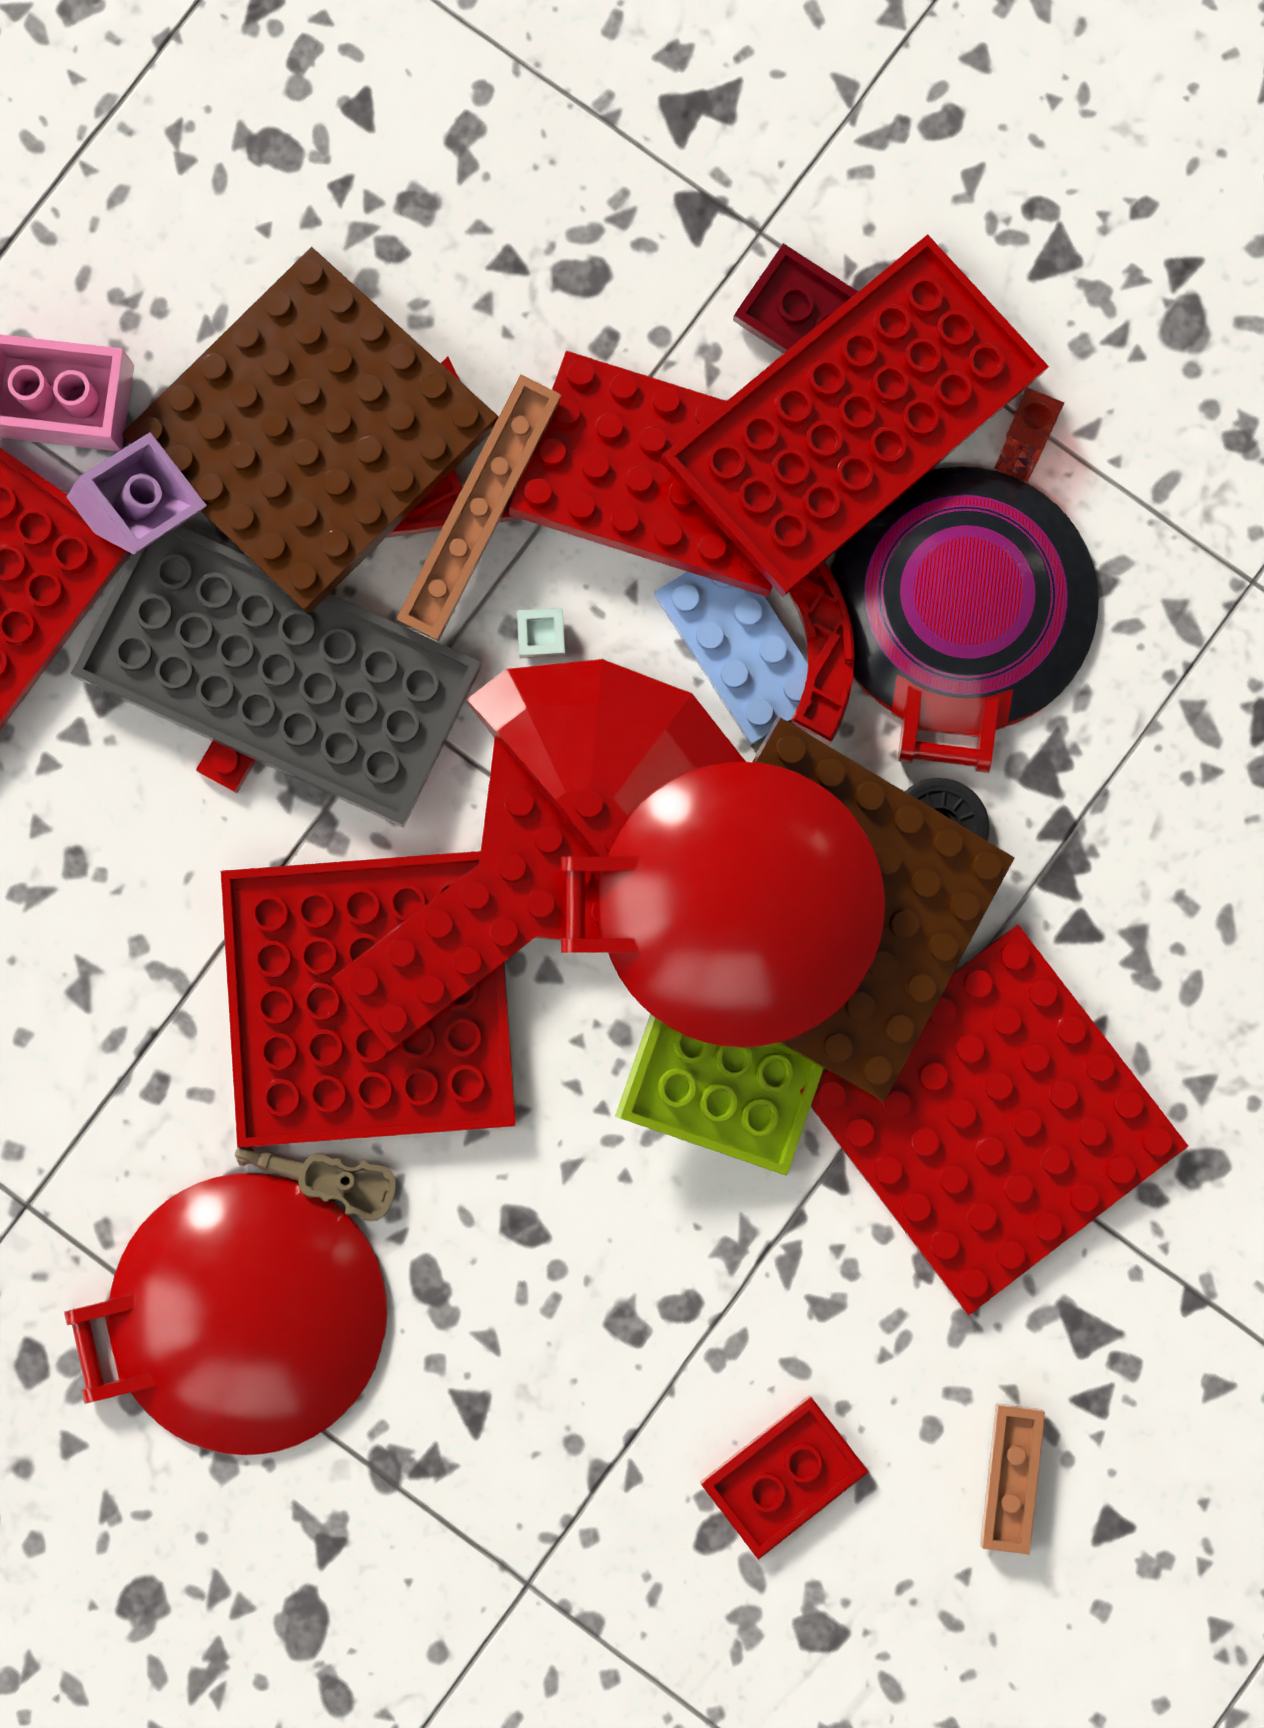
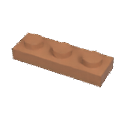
[980,1403,1045,1555]

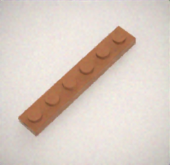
[396,374,562,642]

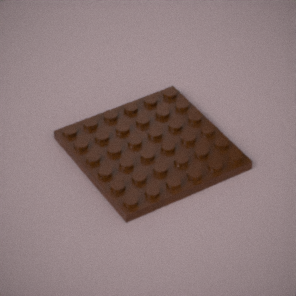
[122,246,498,615]
[752,717,1015,1102]

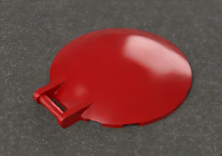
[561,762,885,1048]
[64,1173,388,1455]

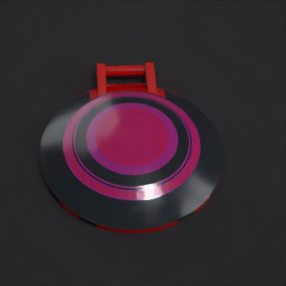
[830,466,1099,773]

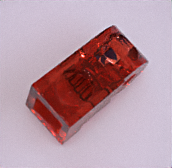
[994,387,1065,482]

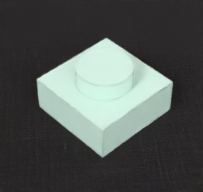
[517,608,565,659]

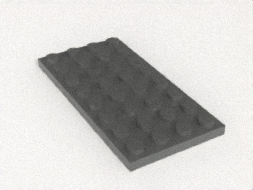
[71,525,482,828]

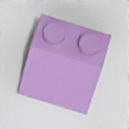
[66,432,207,555]

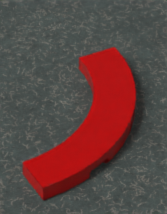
[788,563,855,746]

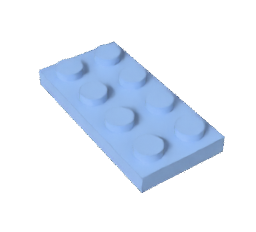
[654,572,808,746]

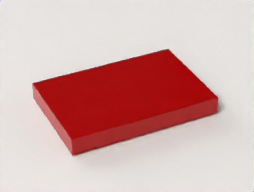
[700,1395,869,1560]

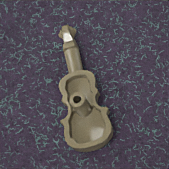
[234,1147,396,1222]

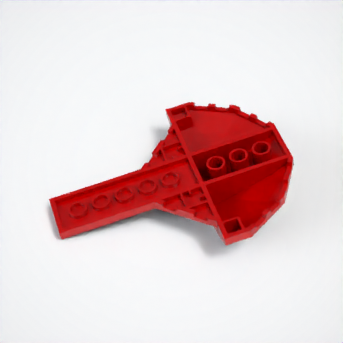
[331,659,746,1052]

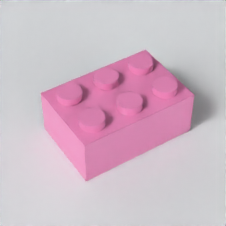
[0,334,134,452]

